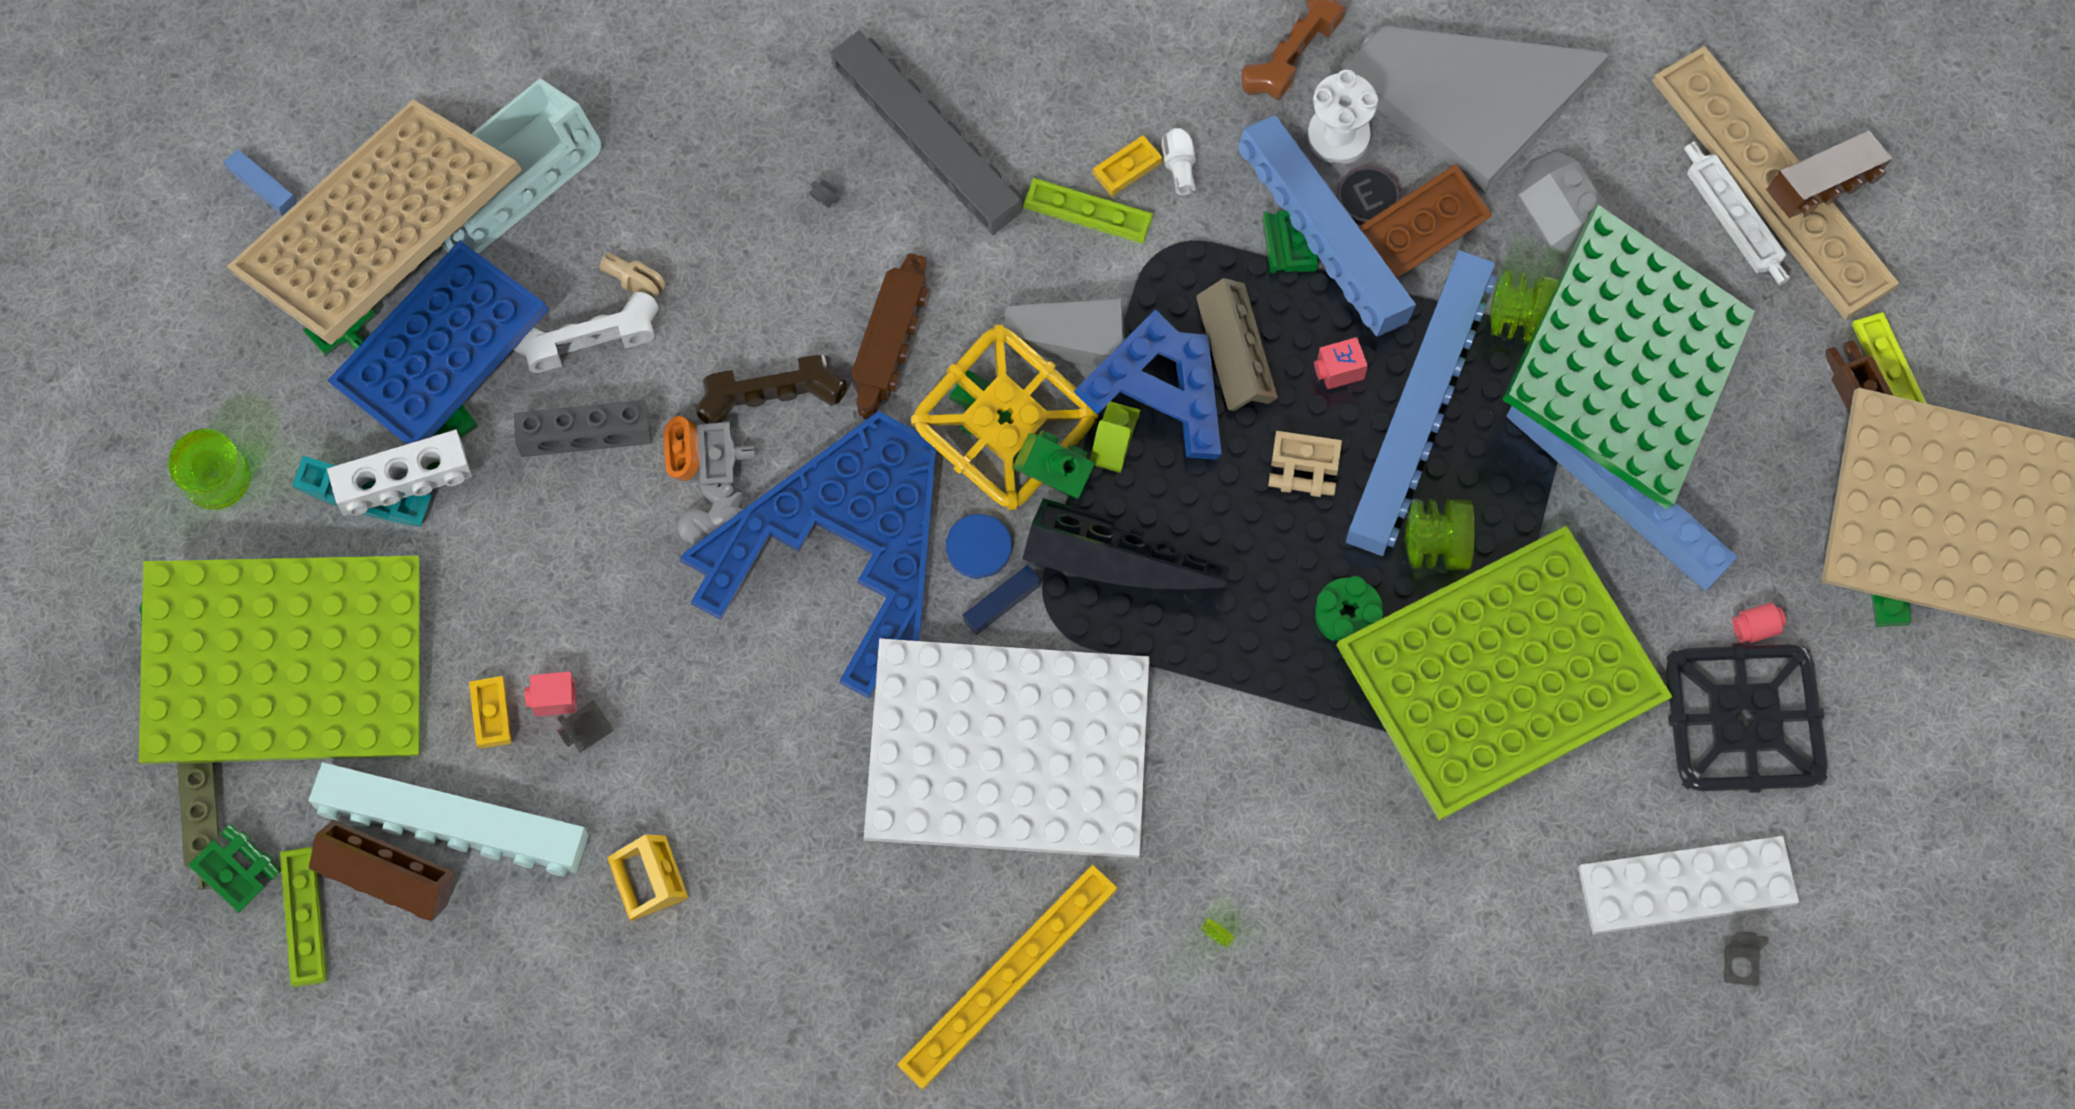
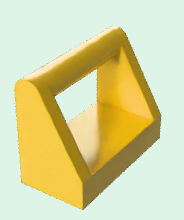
[607,834,689,921]

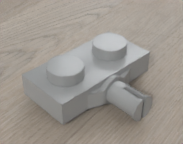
[697,422,756,487]

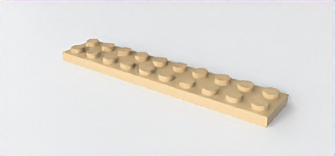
[1652,46,1899,320]

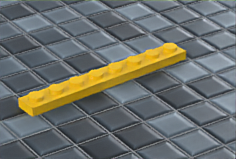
[897,865,1118,1091]

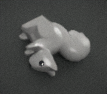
[677,482,743,545]

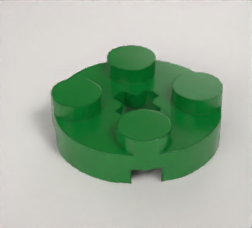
[1315,576,1383,641]

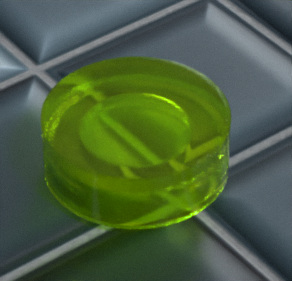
[1200,917,1235,948]

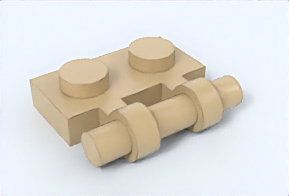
[1268,431,1342,497]

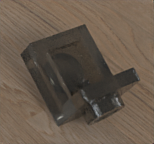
[556,701,614,753]

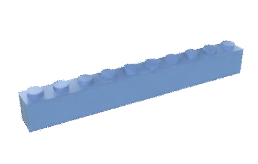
[1346,250,1497,556]

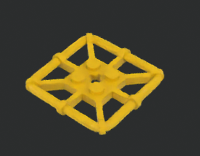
[911,324,1098,510]

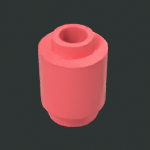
[1732,602,1786,644]

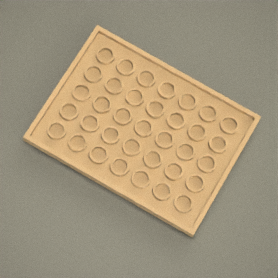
[227,100,522,345]
[1821,388,2075,641]

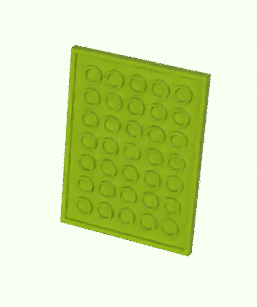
[1336,525,1672,821]
[139,555,420,764]

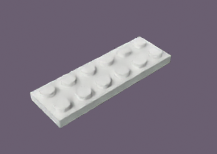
[1578,836,1799,934]

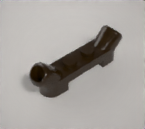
[696,355,847,424]

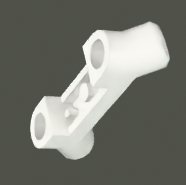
[513,292,659,373]

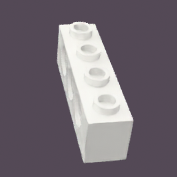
[327,430,472,516]

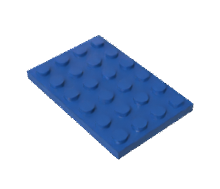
[327,240,550,445]

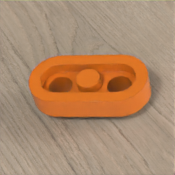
[663,416,699,481]

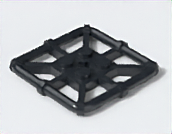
[1666,643,1828,793]

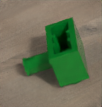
[1012,430,1095,499]

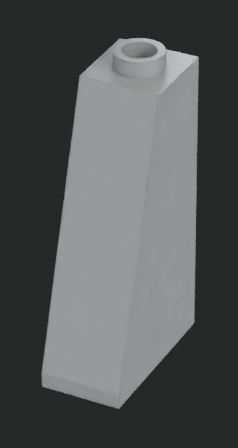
[999,299,1125,367]

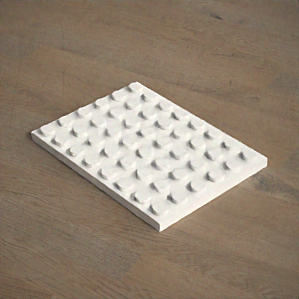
[864,639,1149,858]

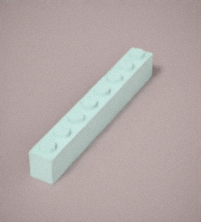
[309,762,589,877]

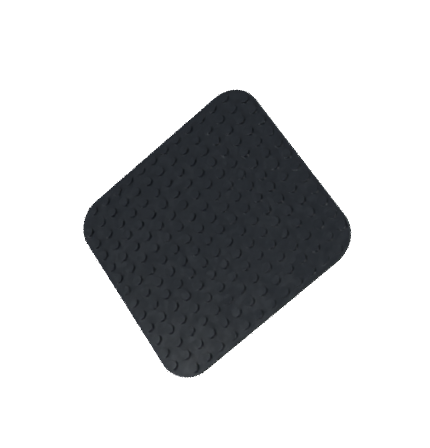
[1042,240,1558,732]

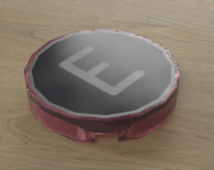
[1337,166,1400,225]

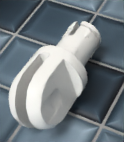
[1162,128,1196,195]

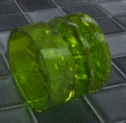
[1490,268,1559,343]
[168,428,252,510]
[1405,499,1474,570]

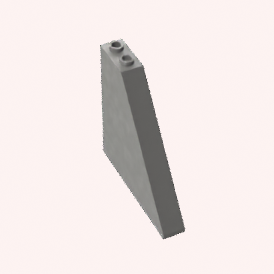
[1341,26,1609,193]

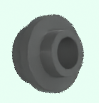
[809,179,839,208]

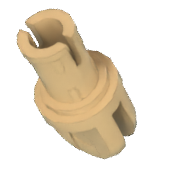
[599,252,665,299]

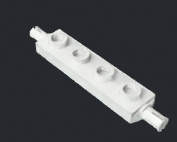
[1684,142,1790,286]

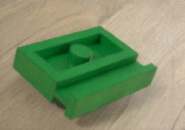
[1262,211,1318,273]

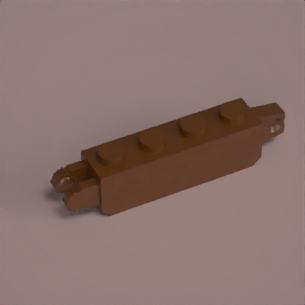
[851,253,930,420]
[1825,340,1894,414]

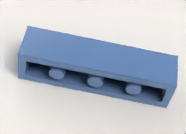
[224,149,297,216]

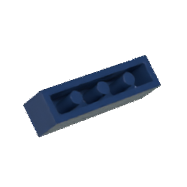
[962,565,1041,635]

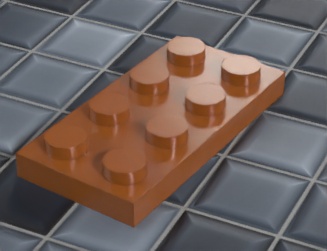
[1359,164,1492,279]

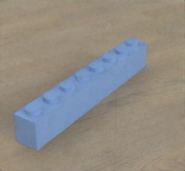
[1238,115,1416,337]
[1506,407,1738,591]

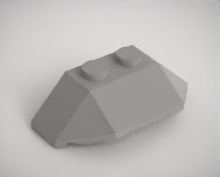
[1518,151,1610,257]

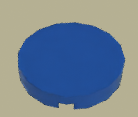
[946,514,1011,579]

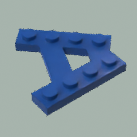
[1073,309,1222,460]

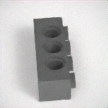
[514,400,652,457]

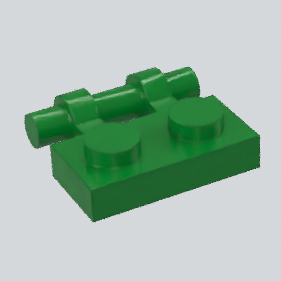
[188,824,281,914]

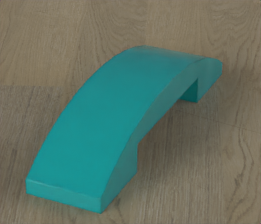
[292,455,432,527]

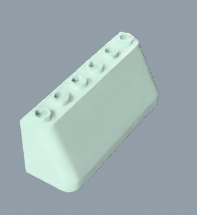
[441,78,601,254]

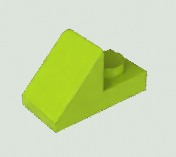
[1090,402,1140,473]

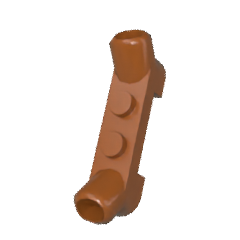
[1241,0,1347,101]

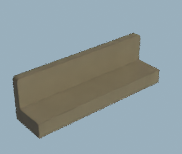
[1196,278,1278,411]

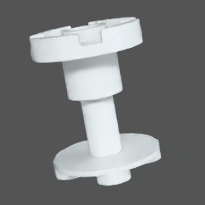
[1308,70,1378,164]

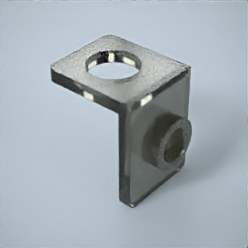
[1724,931,1769,986]

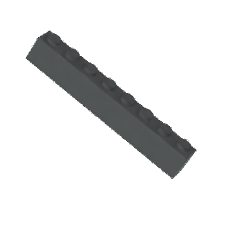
[831,30,1022,235]

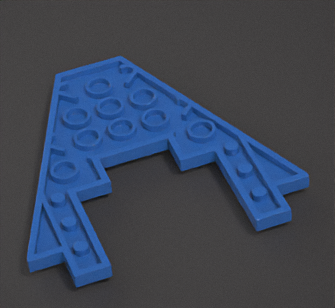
[680,411,936,699]

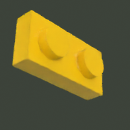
[1093,135,1162,197]
[469,676,512,749]

